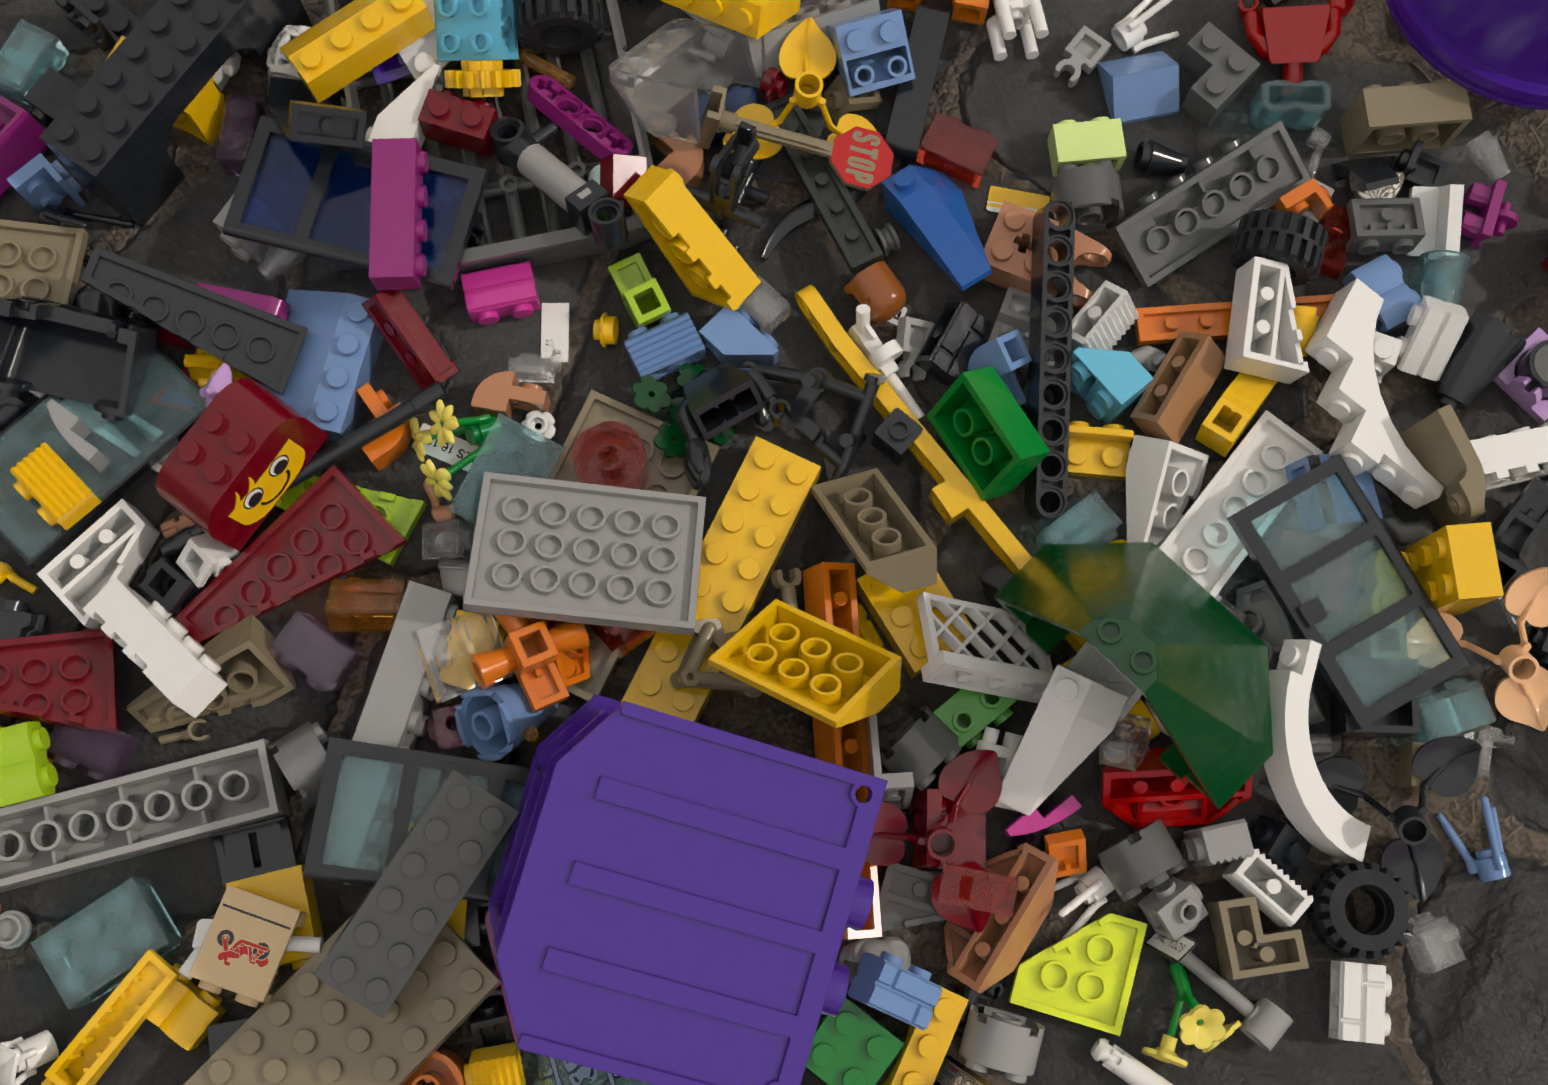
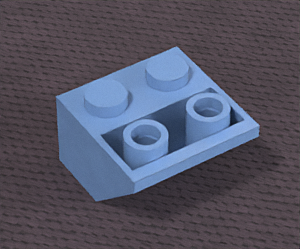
[827,8,916,97]

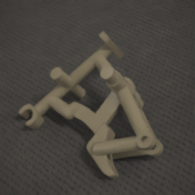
[670,568,802,698]

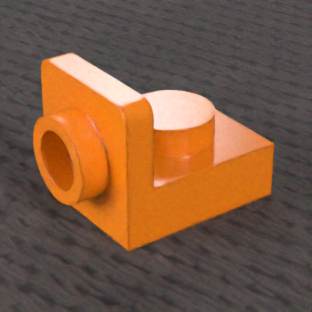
[1272,177,1333,221]
[1044,828,1087,878]

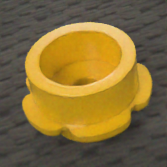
[593,313,619,347]

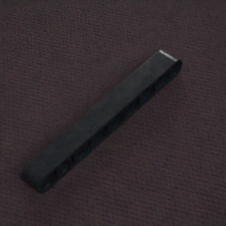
[1024,199,1075,519]

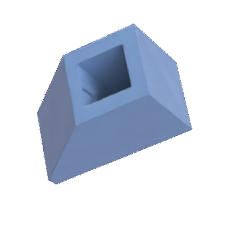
[699,308,779,366]

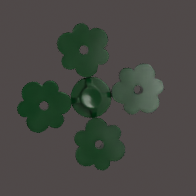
[632,363,737,459]

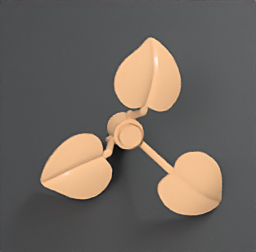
[1405,567,1548,731]

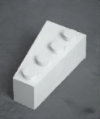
[1470,422,1548,491]
[82,577,228,718]

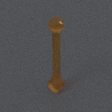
[524,726,544,744]

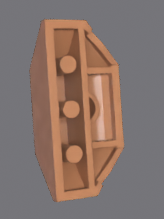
[944,843,1059,994]

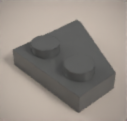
[879,863,946,932]

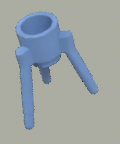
[1436,796,1511,882]

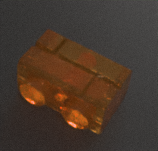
[325,576,407,632]

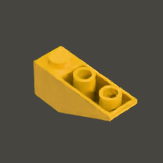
[1195,373,1278,457]

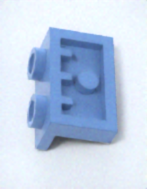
[7,153,87,213]

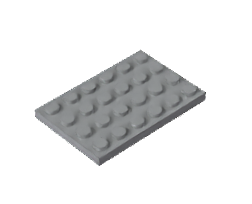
[463,472,706,635]

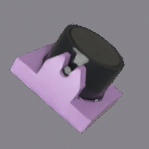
[1494,327,1548,424]

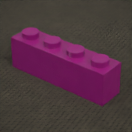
[369,138,429,290]

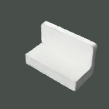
[1405,184,1464,257]

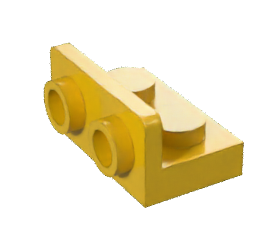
[1068,421,1134,481]

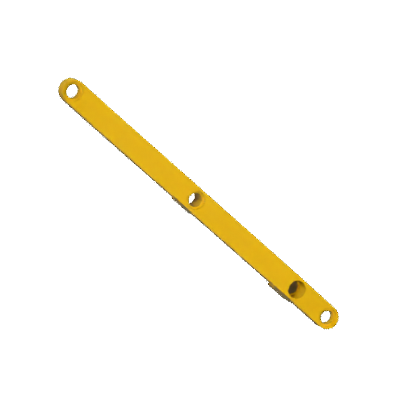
[795,284,1160,744]

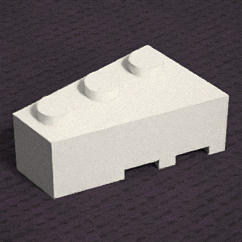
[1224,256,1309,384]
[37,499,160,630]

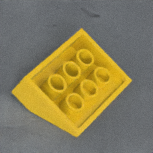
[708,599,902,728]

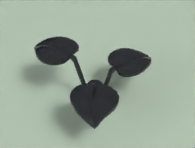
[1316,736,1482,902]

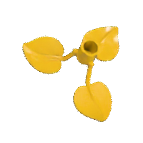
[723,17,877,160]

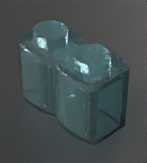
[1250,80,1332,130]
[1413,676,1496,743]

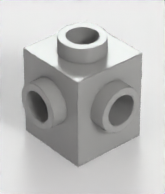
[1138,875,1209,942]

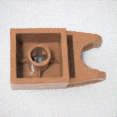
[982,201,1112,309]

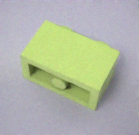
[1047,116,1127,177]

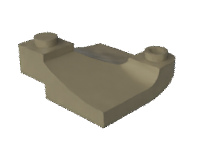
[1399,404,1487,528]

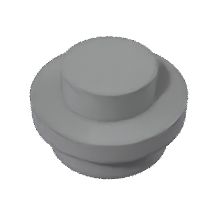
[0,910,32,949]

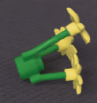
[409,399,502,501]

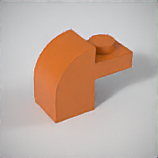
[356,383,412,471]

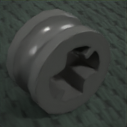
[872,222,901,258]

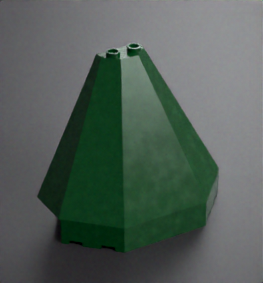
[993,542,1273,809]

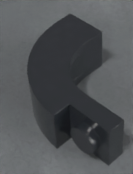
[1492,476,1548,598]

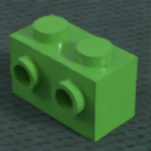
[933,689,1017,750]

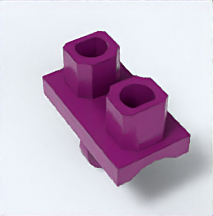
[1461,179,1519,250]

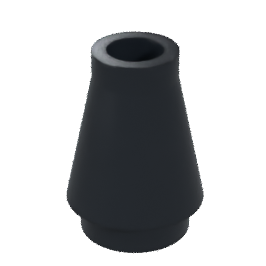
[1133,140,1188,174]

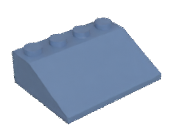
[259,289,384,442]

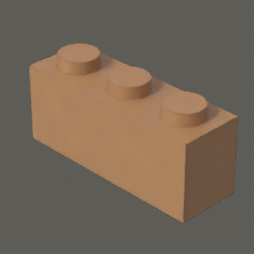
[1130,331,1225,444]

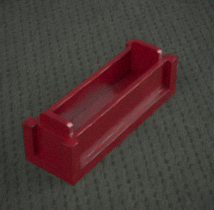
[361,289,459,390]

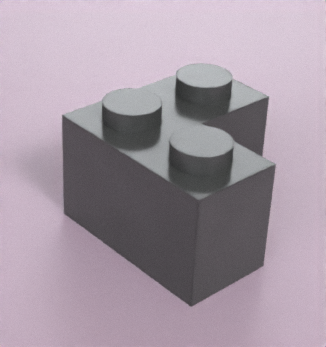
[1178,21,1261,128]

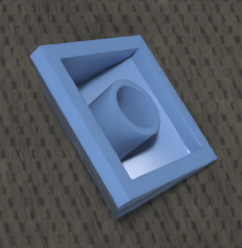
[1097,51,1179,125]

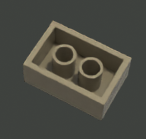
[1340,79,1473,157]

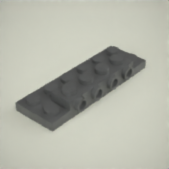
[1110,120,1311,288]

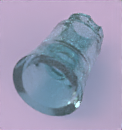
[1419,250,1471,305]

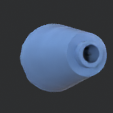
[455,683,558,762]

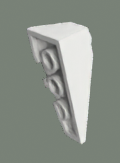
[998,664,1129,816]

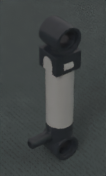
[489,117,629,249]

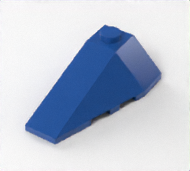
[881,165,992,291]

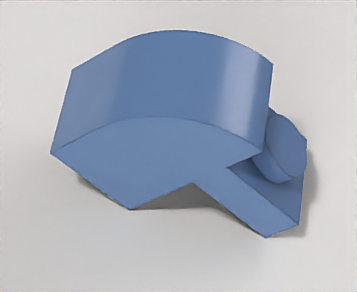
[968,328,1032,406]

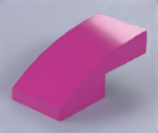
[1001,795,1082,838]

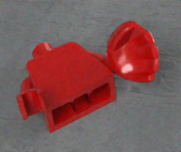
[1238,0,1356,84]

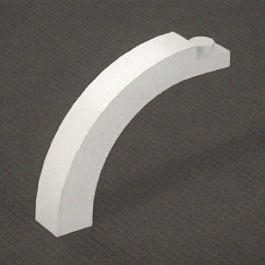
[1264,639,1371,862]

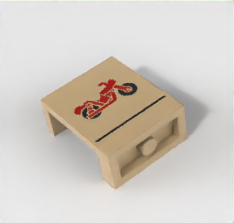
[189,885,308,1008]

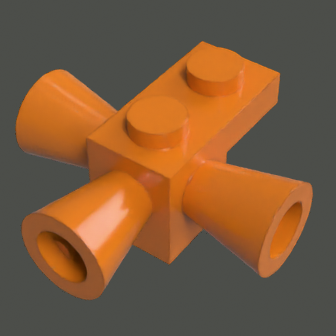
[469,614,589,713]

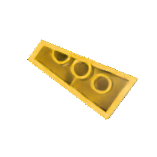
[624,165,761,311]

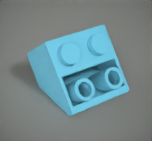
[1070,347,1154,424]

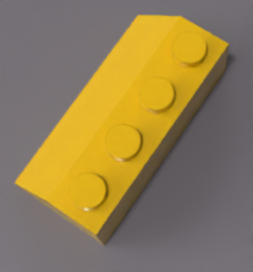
[279,0,435,103]

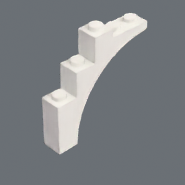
[1304,278,1444,509]

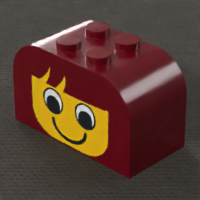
[156,378,329,551]

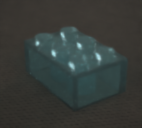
[447,413,565,525]
[31,877,184,1009]

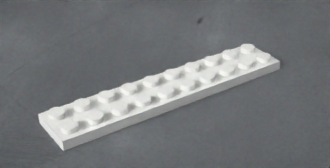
[1067,410,1324,722]

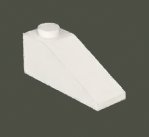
[365,64,445,148]

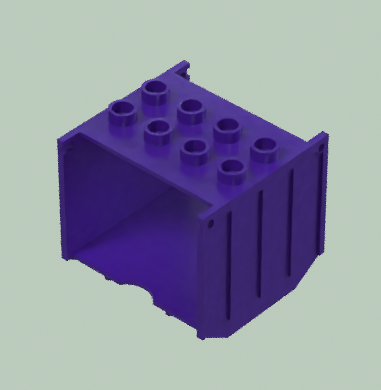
[487,694,888,1085]

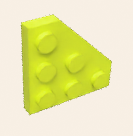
[1008,913,1147,1036]

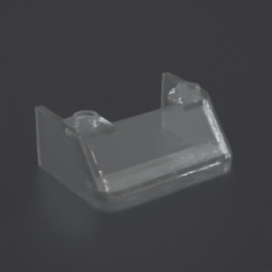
[609,19,766,144]

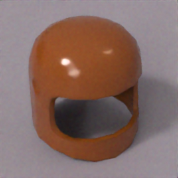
[843,261,907,324]

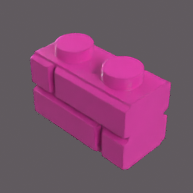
[461,261,541,325]

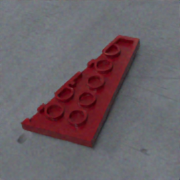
[176,465,409,644]
[0,629,118,735]

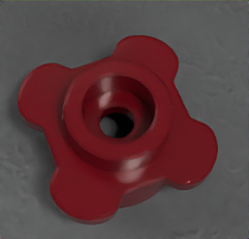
[760,67,790,102]

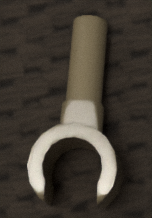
[158,719,211,745]

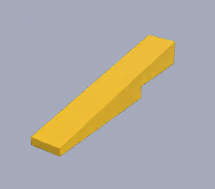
[41,949,180,1085]

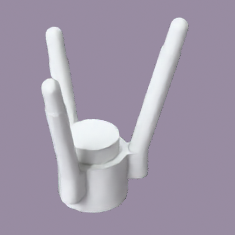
[1111,0,1179,54]
[1054,866,1114,939]

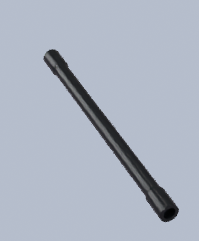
[159,380,450,560]

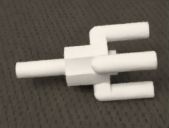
[986,0,1049,61]

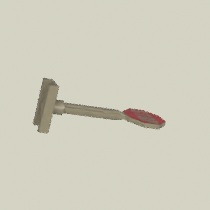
[695,85,894,191]

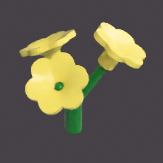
[1141,962,1241,1068]

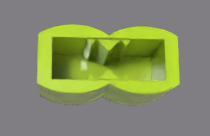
[0,721,58,807]

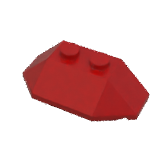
[1101,747,1253,829]

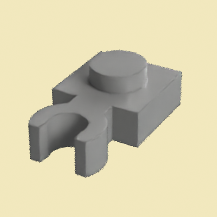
[1053,25,1111,88]
[896,316,935,381]

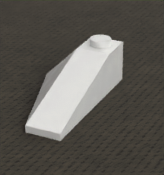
[1126,435,1209,548]

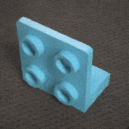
[434,0,519,61]

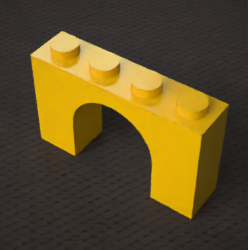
[660,0,801,40]

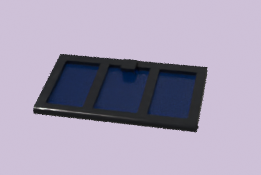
[223,116,489,290]

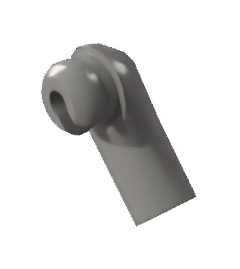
[1130,345,1167,373]

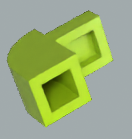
[608,252,671,328]

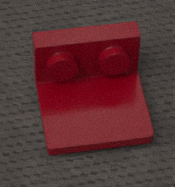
[912,789,986,870]

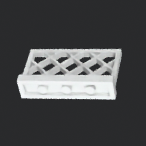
[917,592,1054,703]

